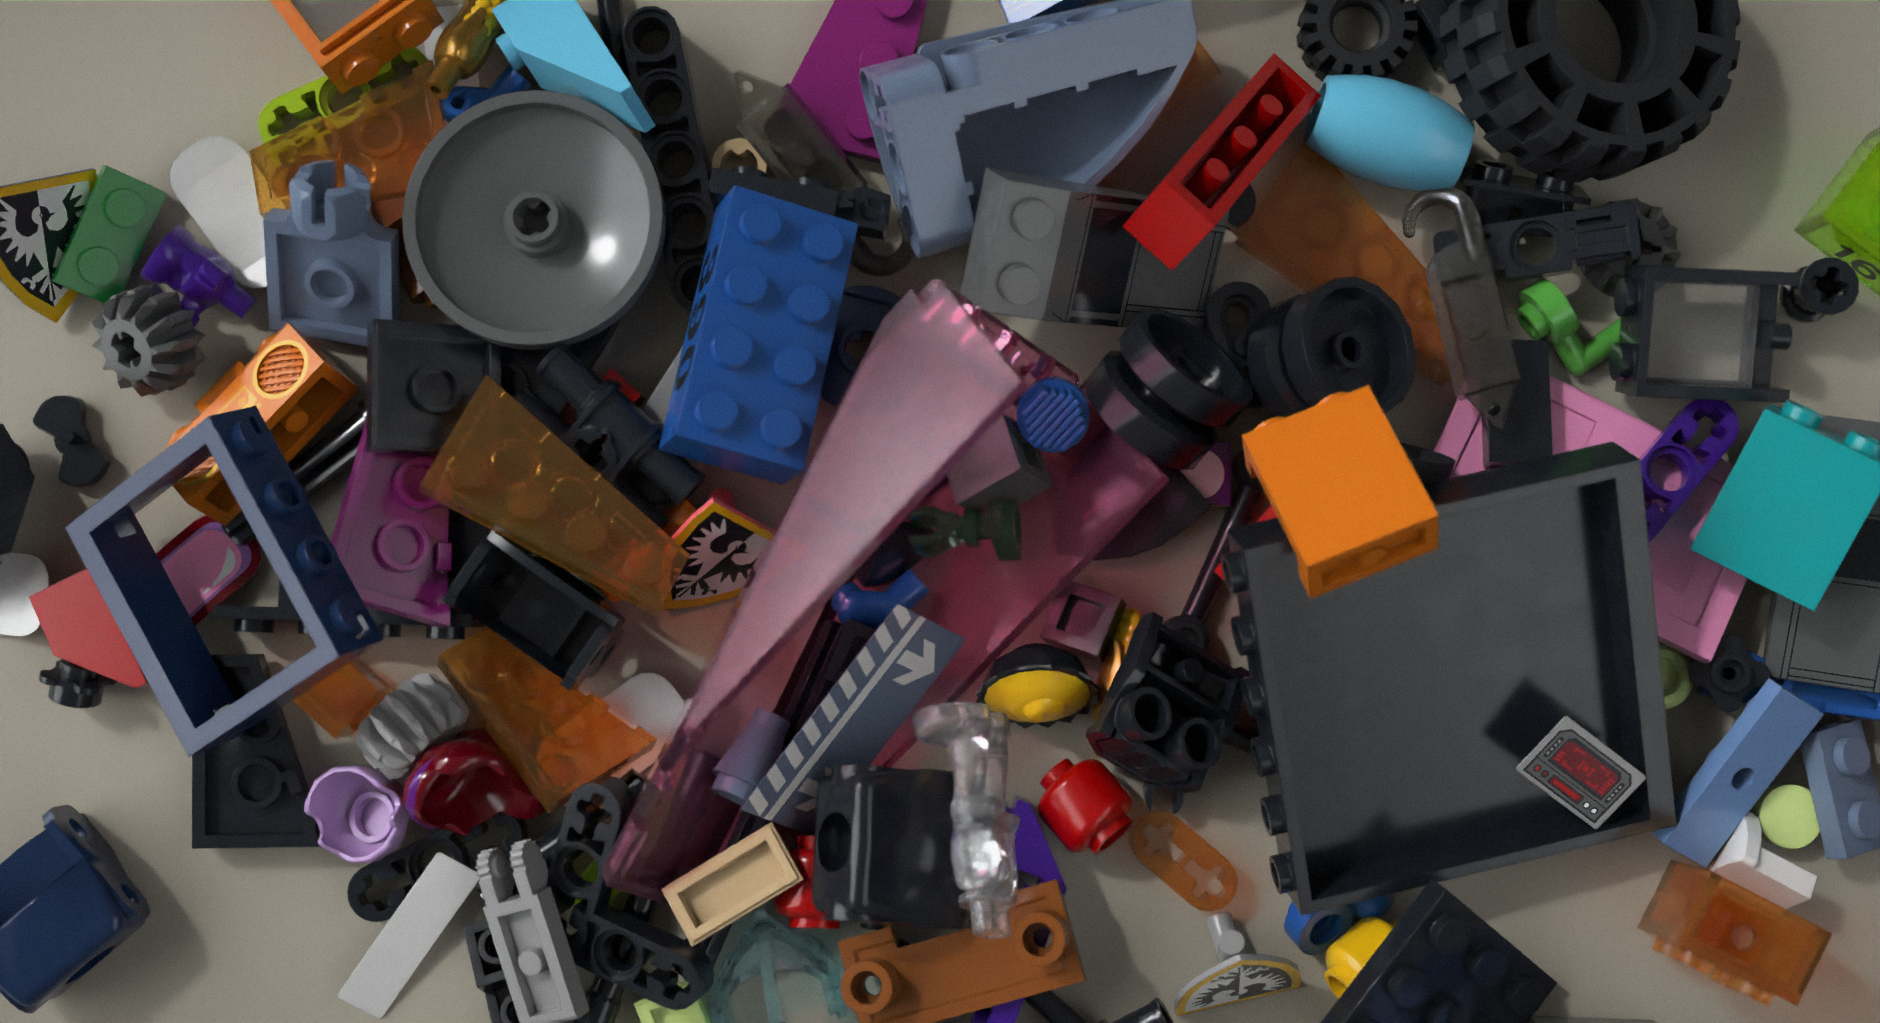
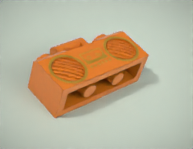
[162,322,360,527]

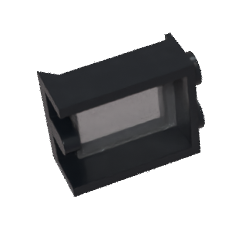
[1609,265,1801,403]

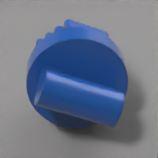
[1016,377,1090,452]

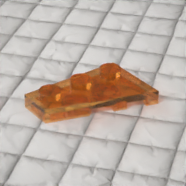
[249,60,446,218]
[437,627,657,814]

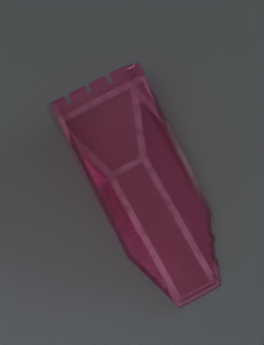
[600,279,1169,906]

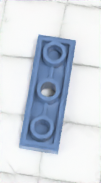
[1651,678,1824,868]

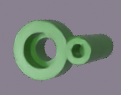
[1515,278,1621,375]

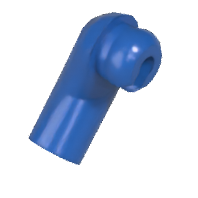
[831,569,930,630]

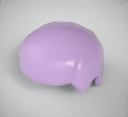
[304,765,409,864]

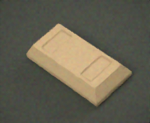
[661,822,804,947]

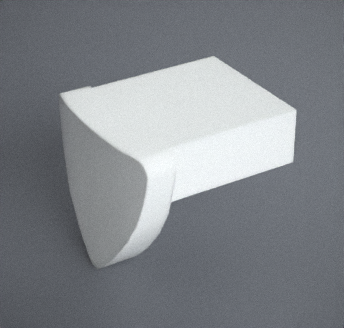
[1706,811,1817,913]

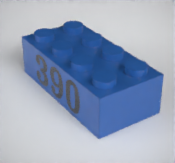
[658,185,858,485]

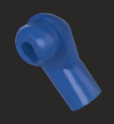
[440,65,533,123]

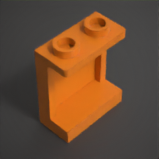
[1242,385,1439,599]

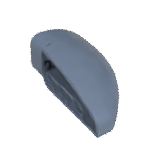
[859,0,1197,258]

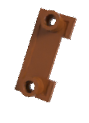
[837,879,1087,1023]

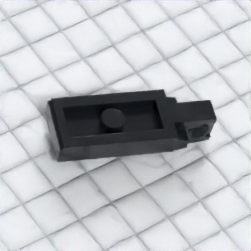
[708,166,892,240]

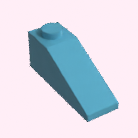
[491,0,655,133]

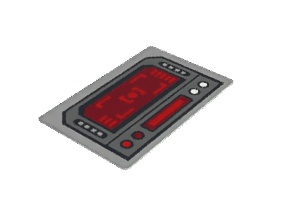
[1516,716,1646,829]

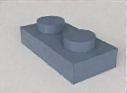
[1800,719,1880,860]

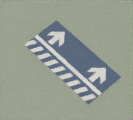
[741,604,966,836]

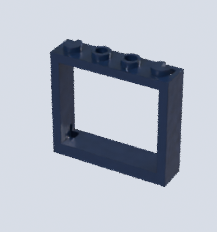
[65,406,384,757]

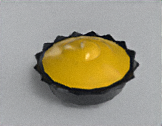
[975,643,1101,729]

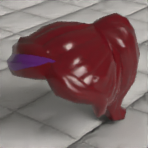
[402,728,551,836]

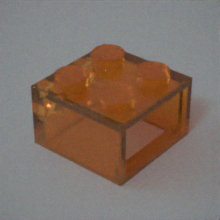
[1637,859,1833,1007]

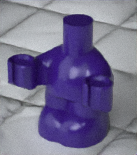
[140,224,257,328]

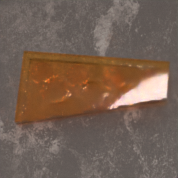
[1234,144,1481,386]
[420,374,690,617]

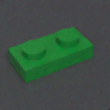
[51,165,167,303]

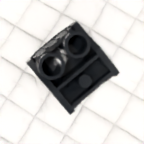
[1085,612,1250,793]

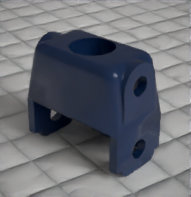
[0,805,151,1013]

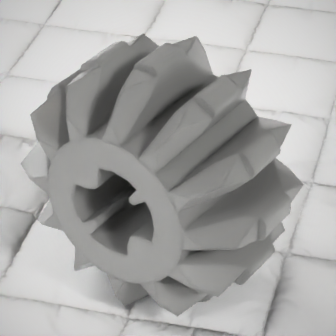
[355,672,469,781]

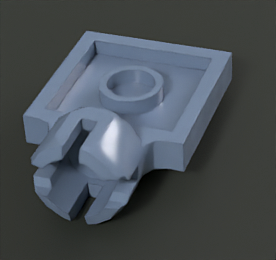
[263,160,400,346]

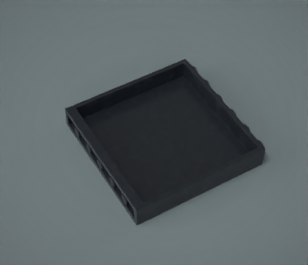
[1221,441,1676,915]

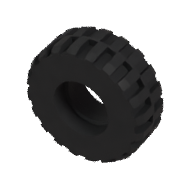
[1440,0,1741,183]

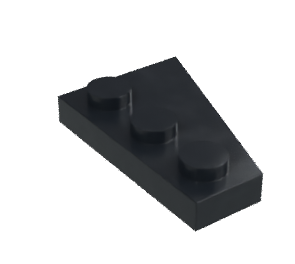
[192,654,321,849]

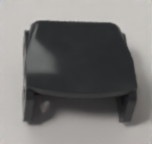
[442,530,626,691]
[812,765,975,929]

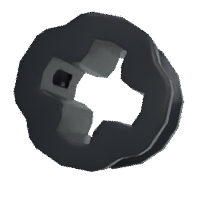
[1779,257,1859,323]

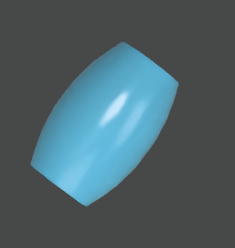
[1304,74,1475,191]

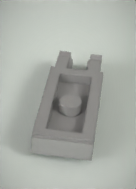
[475,839,590,1023]

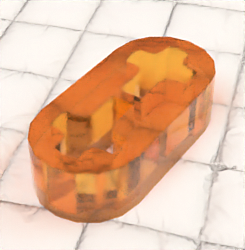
[1129,809,1238,912]

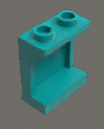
[1690,400,1880,611]

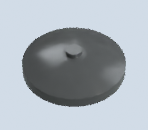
[402,90,666,350]

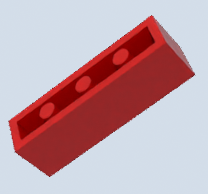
[1122,53,1321,270]

